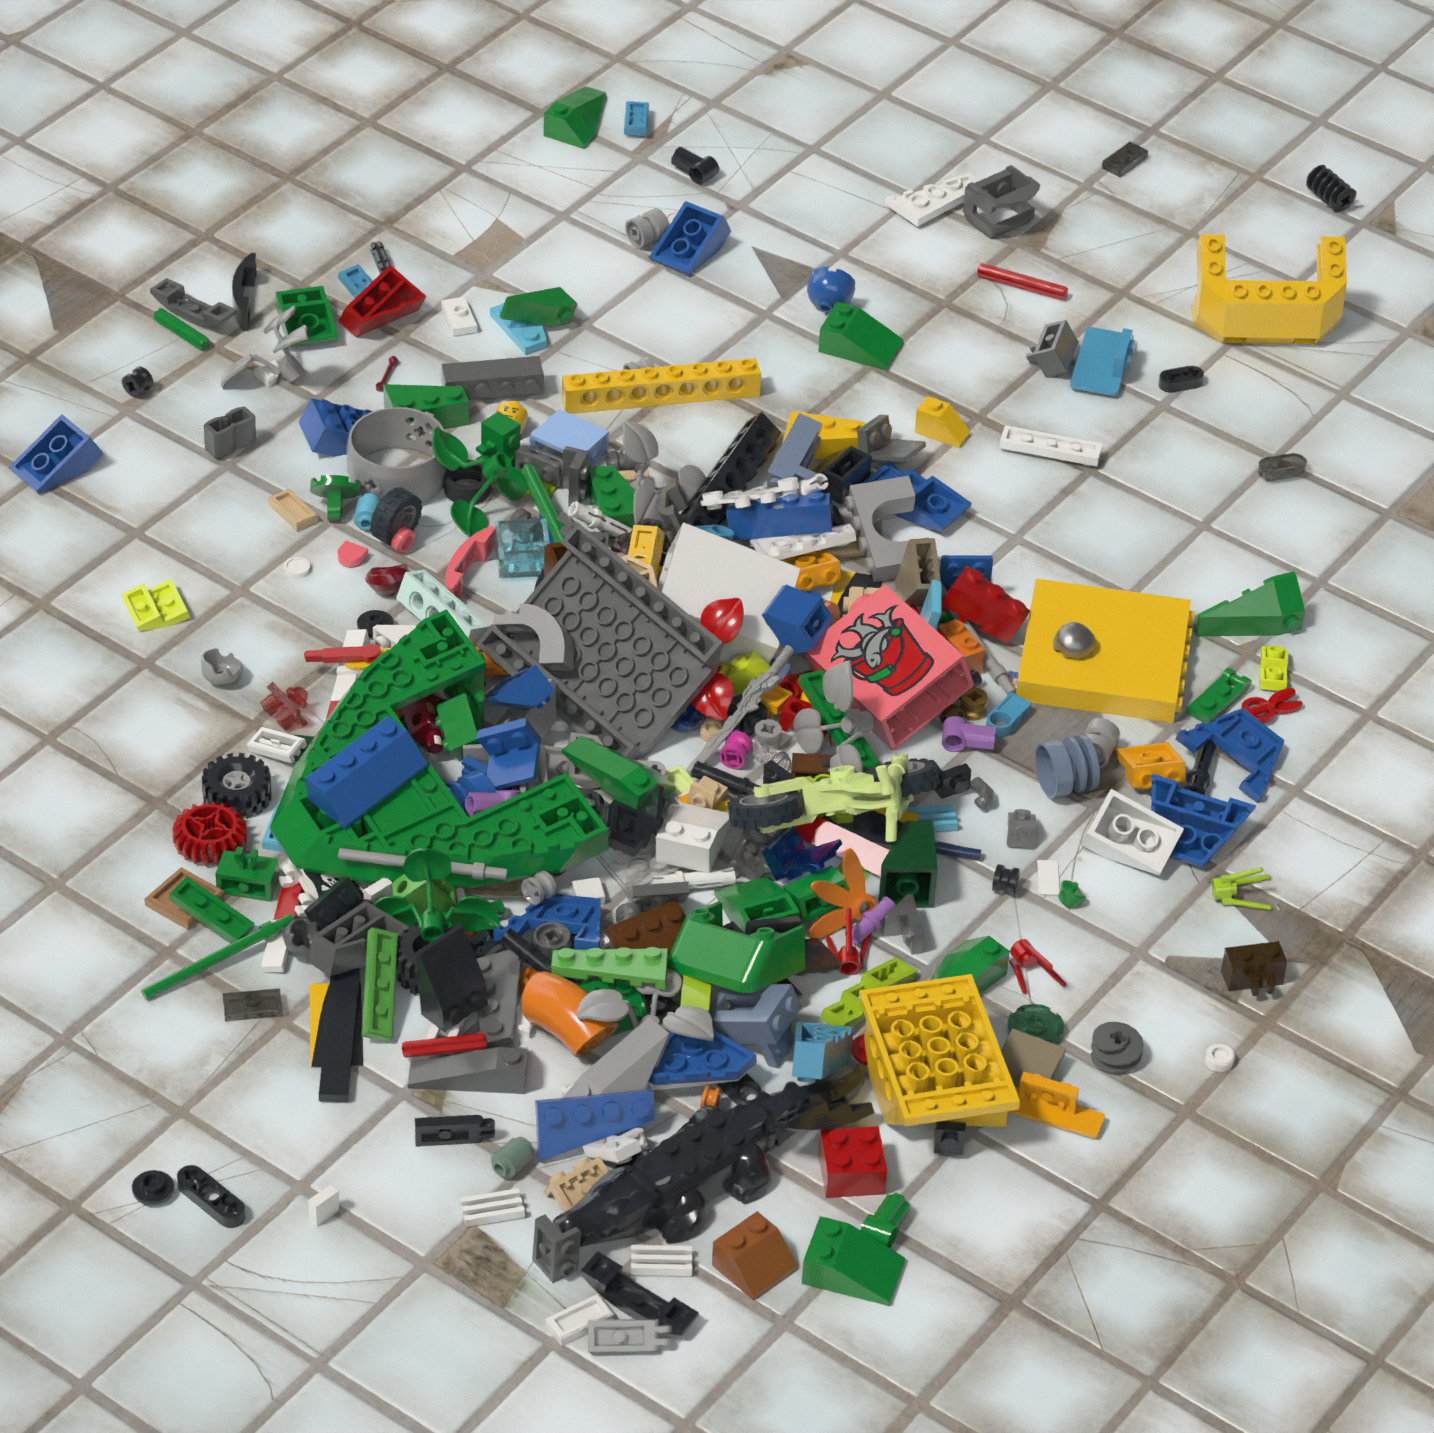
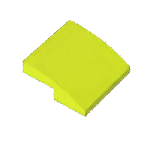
[121,579,191,631]

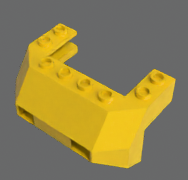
[1191,234,1347,344]

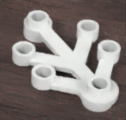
[701,477,799,510]

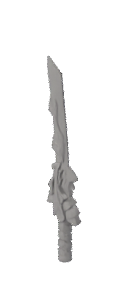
[686,645,794,772]

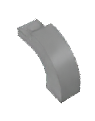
[493,604,574,672]

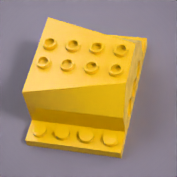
[859,974,1020,1127]

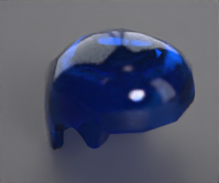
[671,703,706,732]

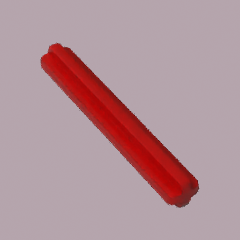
[977,263,1068,300]

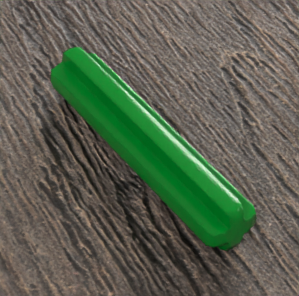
[153,308,210,351]

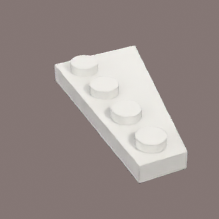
[750,524,856,560]

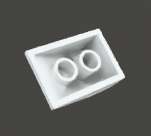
[1080,789,1184,875]
[656,803,731,873]

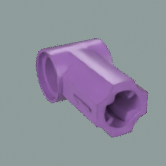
[941,716,996,752]
[465,790,521,817]

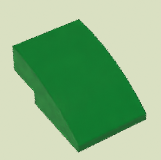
[275,286,338,347]

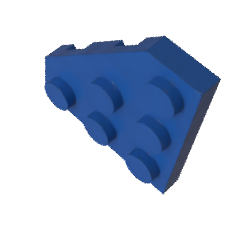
[648,1029,757,1085]

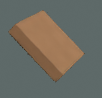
[144,867,225,930]

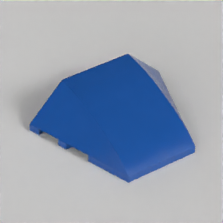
[1151,774,1256,868]

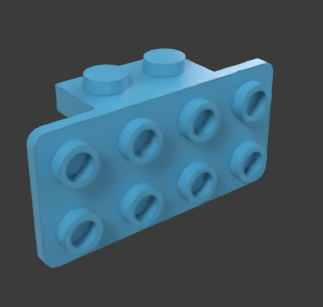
[1070,327,1136,396]

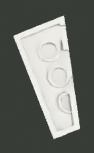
[885,173,980,226]

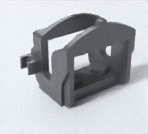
[963,165,1040,239]

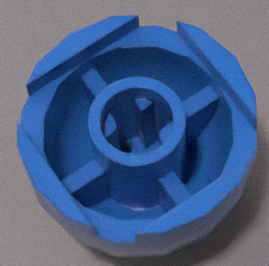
[807,266,856,313]

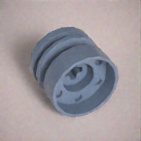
[1035,734,1100,798]

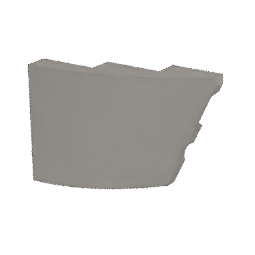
[544,732,603,789]

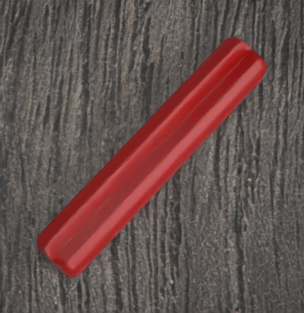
[402,1033,488,1058]

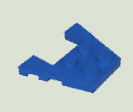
[1175,708,1285,803]
[494,894,601,950]

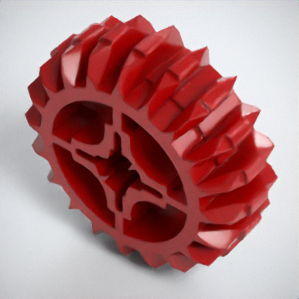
[172,801,248,866]

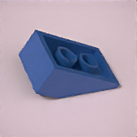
[649,201,731,275]
[8,414,104,494]

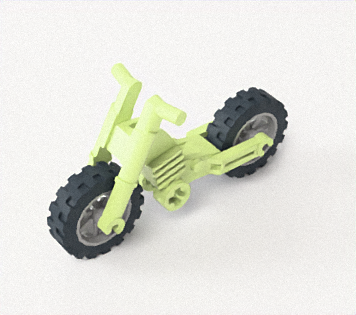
[727,753,940,842]

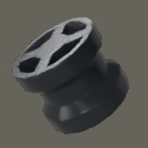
[122,366,154,398]
[992,864,1020,895]

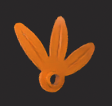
[808,848,877,939]

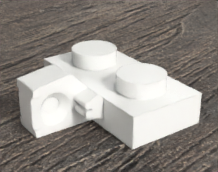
[582,1128,648,1164]

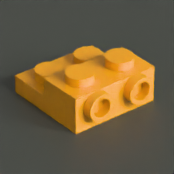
[781,549,842,591]
[1117,742,1185,790]

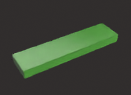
[362,927,398,1043]

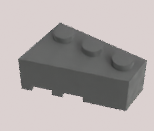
[308,901,409,976]

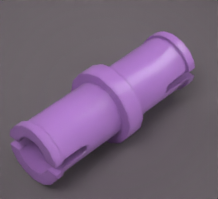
[845,897,896,946]

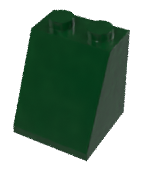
[878,821,938,908]

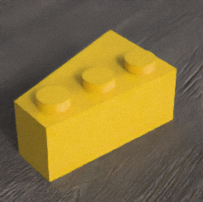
[782,411,865,463]

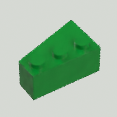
[588,465,635,539]

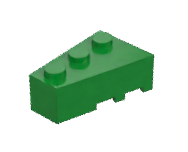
[383,384,469,436]

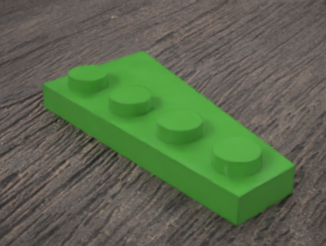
[551,947,668,990]

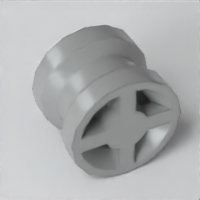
[754,719,782,753]
[521,871,557,905]

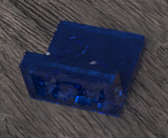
[762,825,843,881]

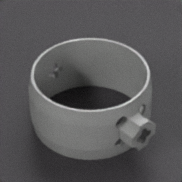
[346,407,447,504]

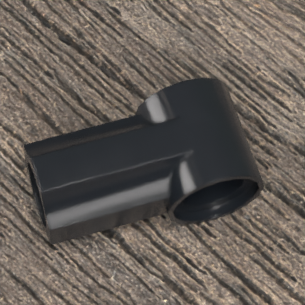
[671,146,719,184]

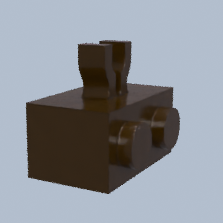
[1221,941,1287,996]

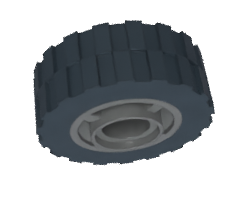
[370,487,423,546]

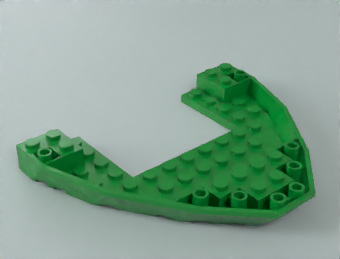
[270,609,609,888]

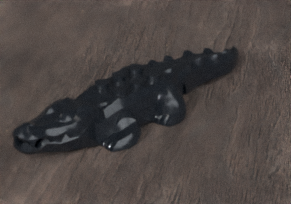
[553,1063,866,1248]

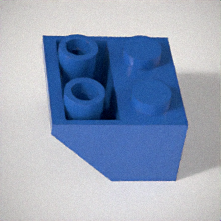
[762,585,835,657]

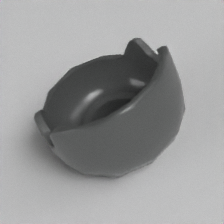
[283,919,318,960]

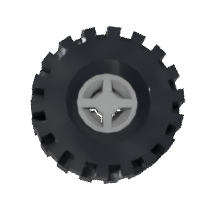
[202,753,272,819]

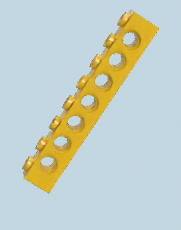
[561,358,761,414]

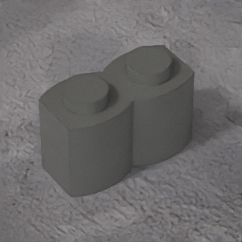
[204,407,256,458]

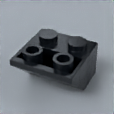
[812,446,872,505]

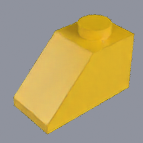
[915,396,970,448]

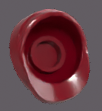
[365,564,410,597]

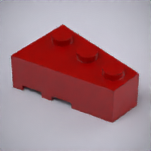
[338,265,427,337]
[942,566,1031,643]

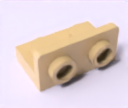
[544,1156,609,1212]

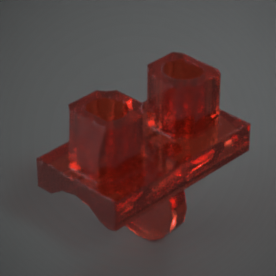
[260,682,308,731]

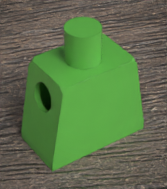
[392,874,457,923]

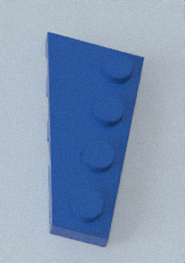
[535,1089,655,1161]

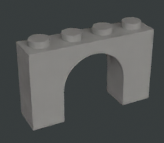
[845,476,929,582]

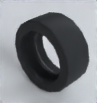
[444,460,492,504]

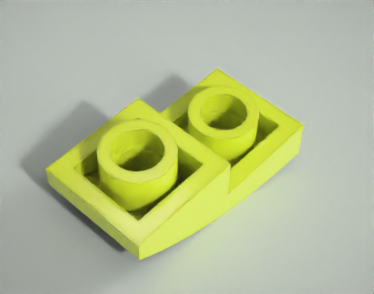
[1259,645,1288,691]

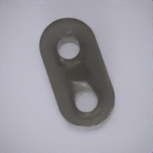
[1258,453,1307,481]

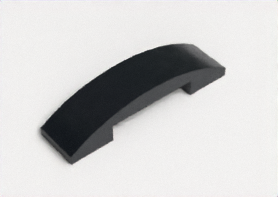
[232,253,257,331]
[580,1251,699,1336]

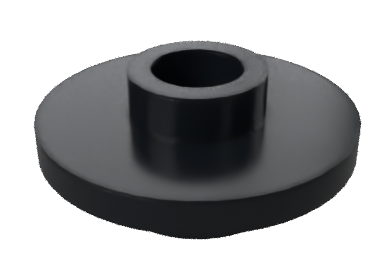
[357,610,394,637]
[132,1170,174,1205]

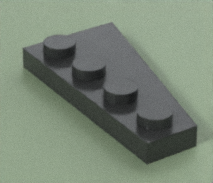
[476,950,523,1048]

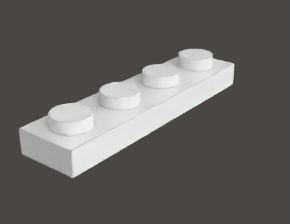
[999,425,1103,466]

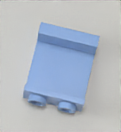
[529,409,609,467]

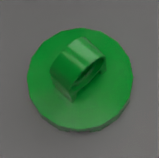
[310,475,362,521]

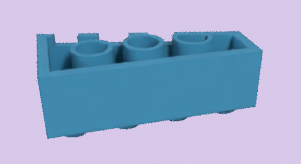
[792,1021,854,1083]

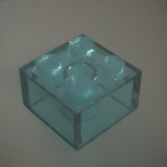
[495,519,550,578]

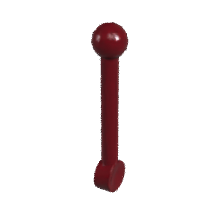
[376,356,398,392]

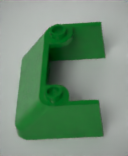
[668,901,805,993]

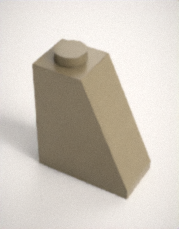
[895,538,941,607]

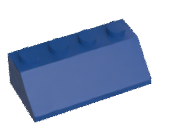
[726,492,834,541]
[305,716,428,830]

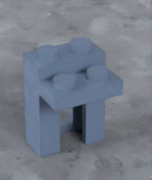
[767,413,822,498]
[709,984,802,1066]

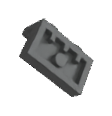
[532,1214,581,1283]

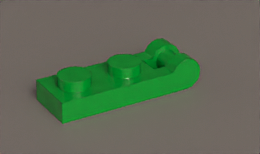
[1187,667,1252,724]

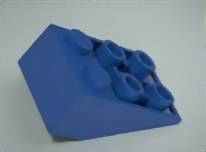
[298,398,373,457]

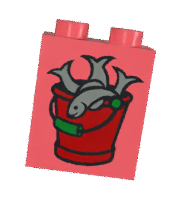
[805,584,975,751]

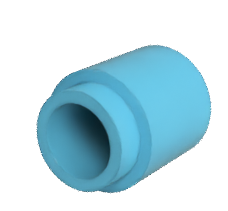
[354,493,380,531]

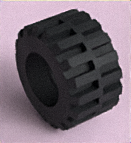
[396,924,453,995]

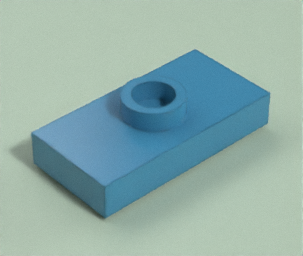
[624,101,649,136]
[338,264,372,298]

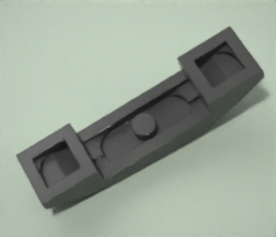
[150,278,238,327]
[656,478,688,536]

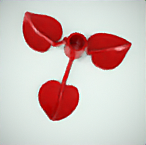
[691,598,744,721]

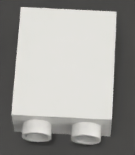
[658,522,800,664]

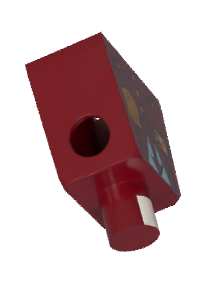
[402,694,445,754]

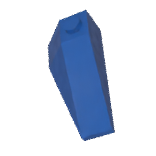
[485,665,555,710]

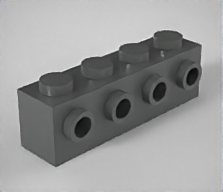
[441,356,544,400]

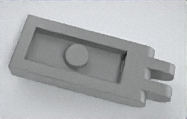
[588,1319,672,1352]

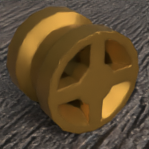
[960,687,988,721]

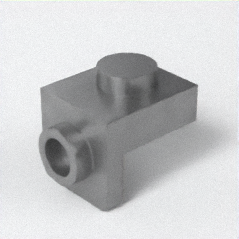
[1007,809,1036,848]

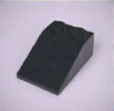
[416,924,487,1032]

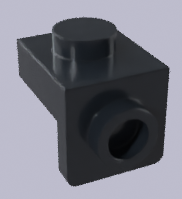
[931,763,972,799]
[934,1121,966,1155]

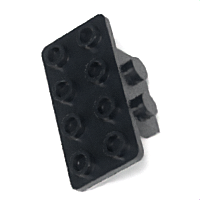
[745,916,842,976]

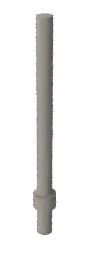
[941,583,1016,696]
[338,848,508,880]

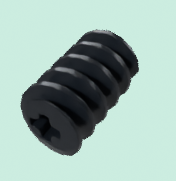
[1306,165,1357,212]

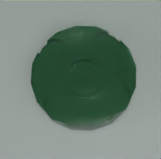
[1006,1004,1064,1045]

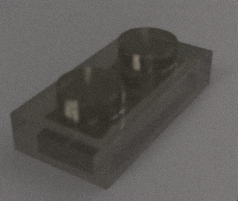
[1102,141,1148,177]

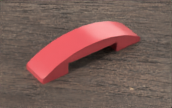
[446,526,496,599]

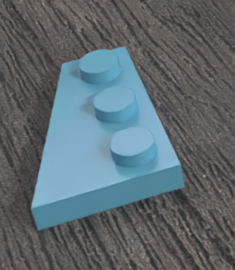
[490,303,547,355]

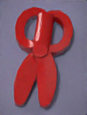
[1241,688,1303,724]

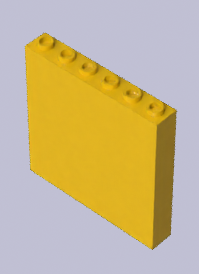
[1016,578,1195,723]

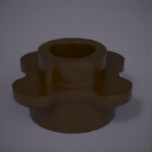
[939,704,966,724]

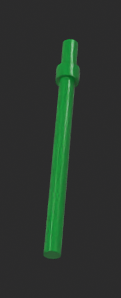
[141,913,294,1000]

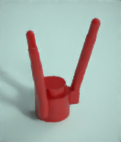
[825,908,872,975]
[1009,939,1067,994]

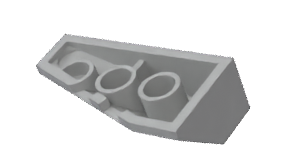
[564,1017,671,1136]

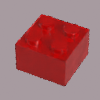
[818,1126,887,1198]

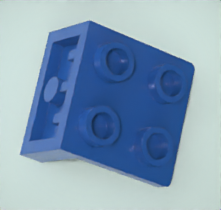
[939,555,993,591]
[476,718,541,790]

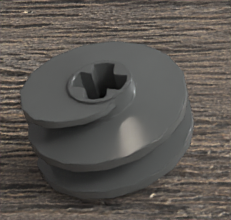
[1091,1022,1144,1074]

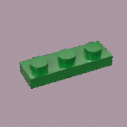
[168,876,254,943]

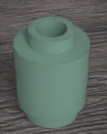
[491,1137,534,1179]

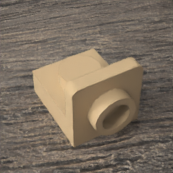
[687,776,728,810]

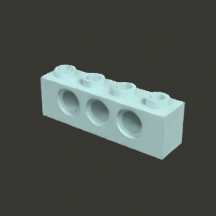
[396,569,490,647]

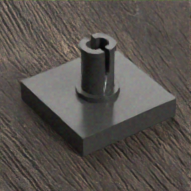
[627,881,690,909]

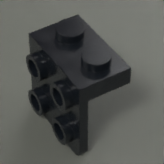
[607,785,666,857]

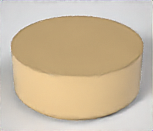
[699,718,724,742]

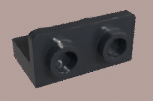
[304,876,374,932]

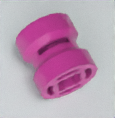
[719,731,753,769]

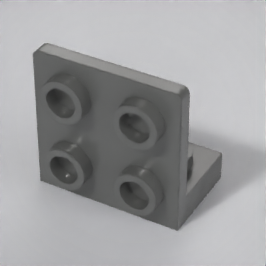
[857,414,926,464]

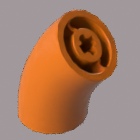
[521,971,619,1057]

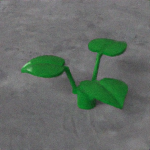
[432,426,528,537]
[374,848,500,942]

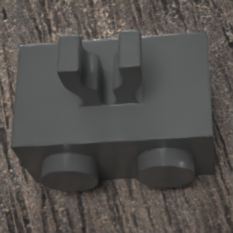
[1026,320,1079,377]

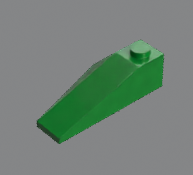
[544,86,606,149]
[1195,571,1305,637]
[561,736,676,809]
[930,936,1010,994]

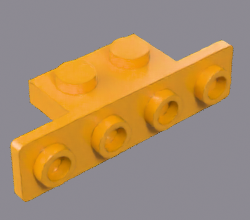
[1008,1072,1105,1139]

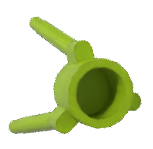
[1212,867,1272,911]

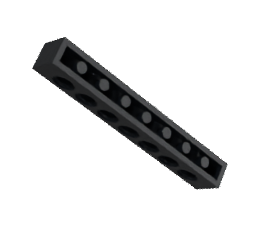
[664,411,782,546]

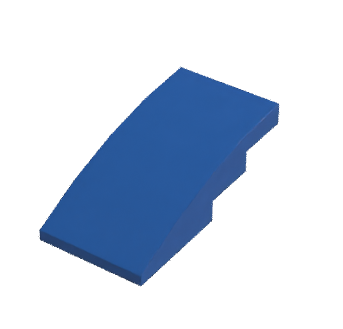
[863,461,972,532]

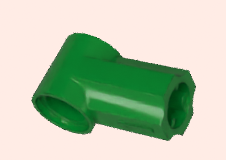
[861,1192,910,1248]

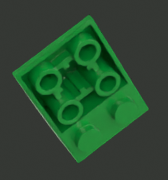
[714,877,800,933]

